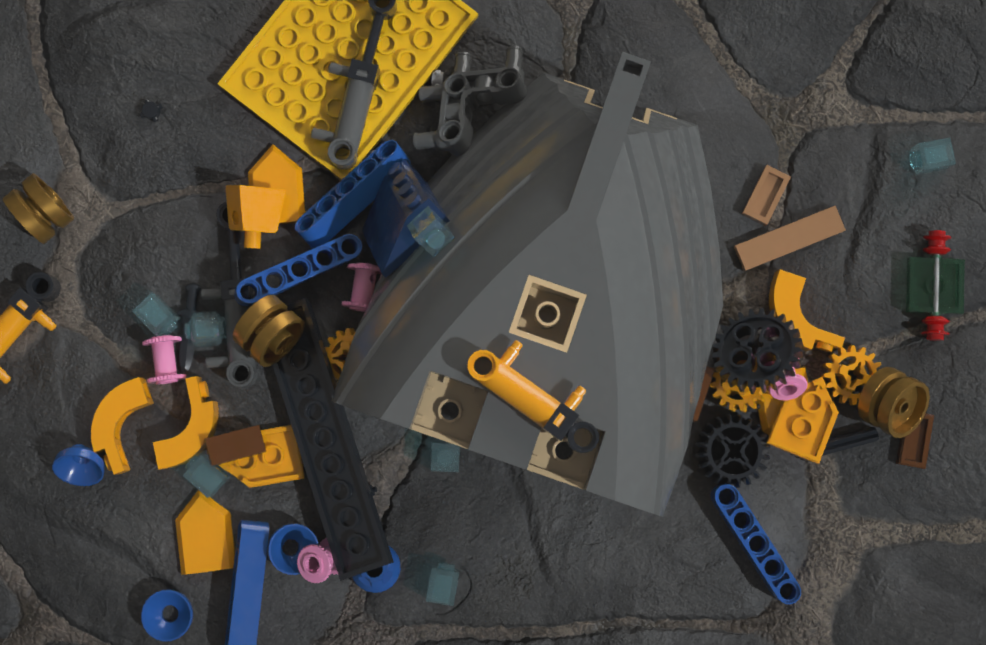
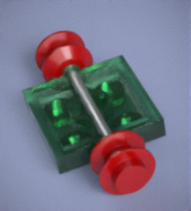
[906,230,965,341]

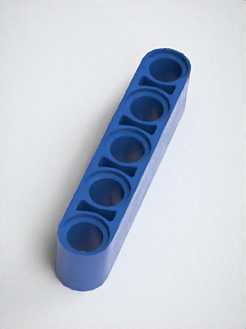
[295,140,411,249]
[234,234,362,307]
[711,484,801,604]
[225,520,269,645]

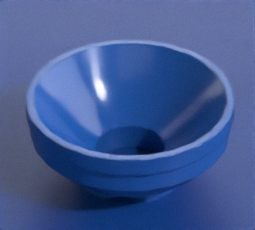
[52,444,105,486]
[268,524,319,575]
[352,545,401,593]
[141,590,193,641]

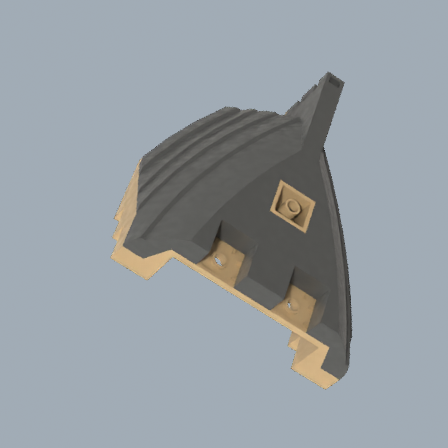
[331,52,723,517]

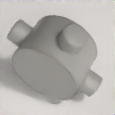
[431,70,444,86]

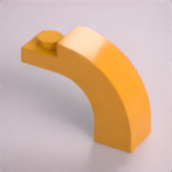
[769,269,845,352]
[153,376,219,470]
[91,377,154,475]

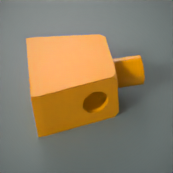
[226,185,286,249]

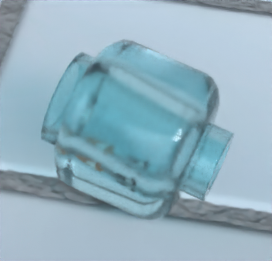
[185,311,226,348]

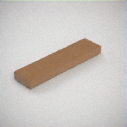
[734,206,846,272]

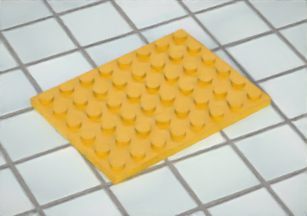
[218,0,478,180]

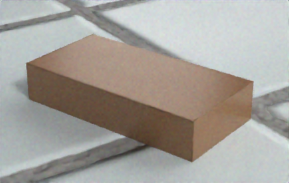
[742,165,791,226]

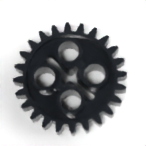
[711,308,804,394]

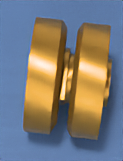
[2,173,74,244]
[233,295,305,367]
[858,367,930,438]

